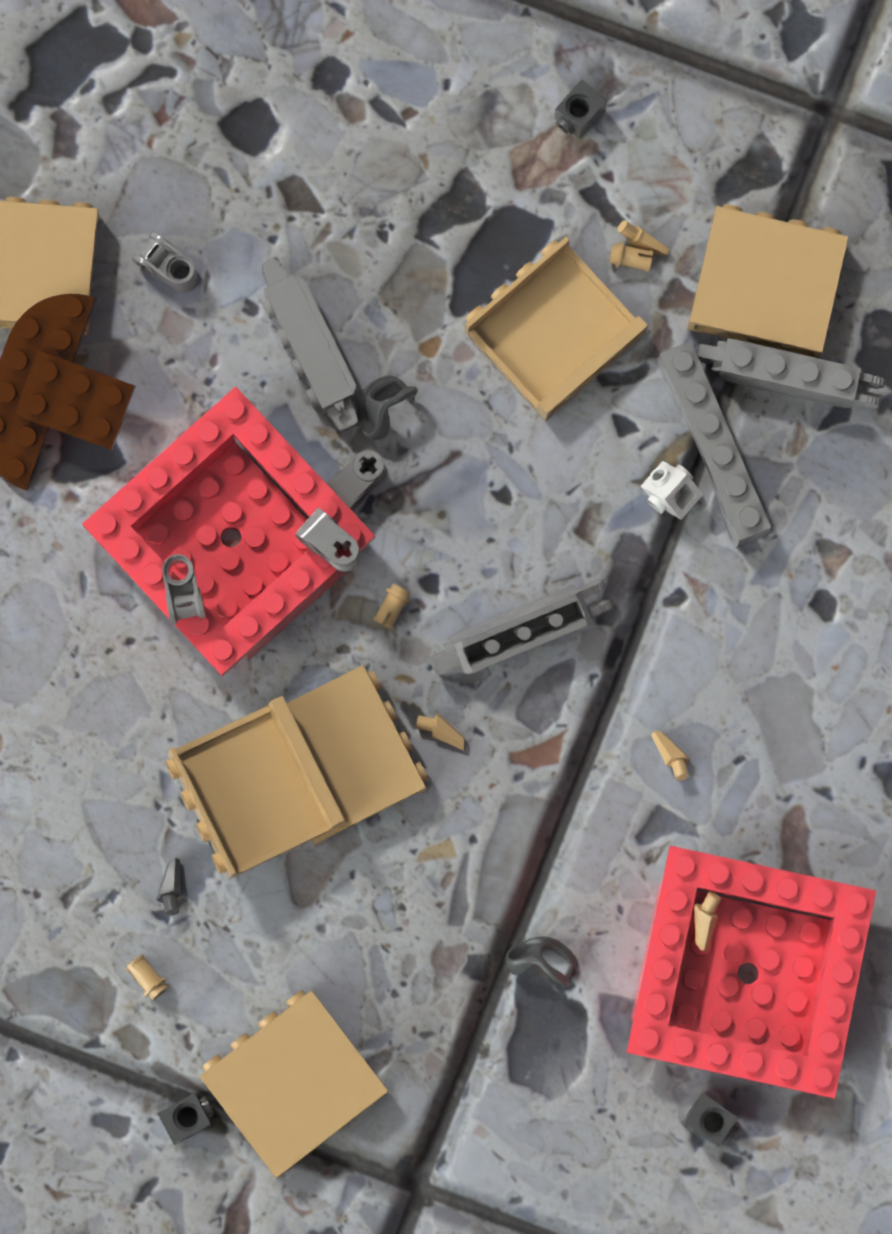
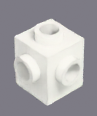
[641,461,703,519]

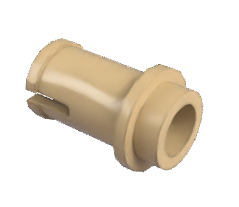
[609,241,653,272]
[373,584,411,630]
[125,954,168,1000]

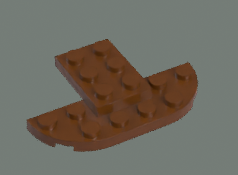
[0,294,136,491]

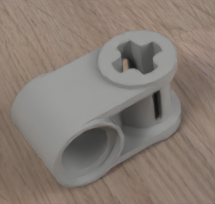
[132,232,198,293]
[327,450,385,511]
[294,508,360,572]
[162,554,206,625]

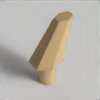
[617,220,670,256]
[416,712,465,751]
[651,731,690,781]
[694,892,721,951]

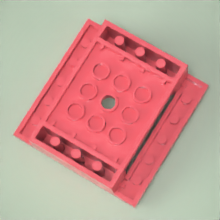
[82,386,375,677]
[626,846,876,1099]

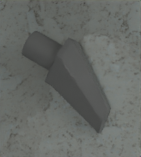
[156,858,182,916]

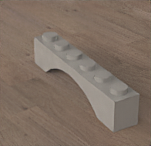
[657,341,771,547]

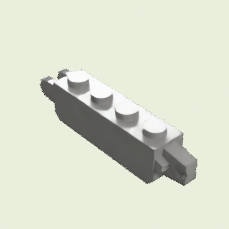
[261,258,359,433]
[697,338,885,409]
[429,579,613,674]

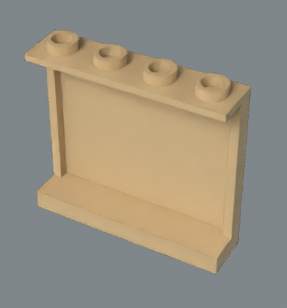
[0,197,101,335]
[687,204,849,358]
[465,237,648,421]
[287,665,429,847]
[165,695,345,880]
[199,990,389,1178]

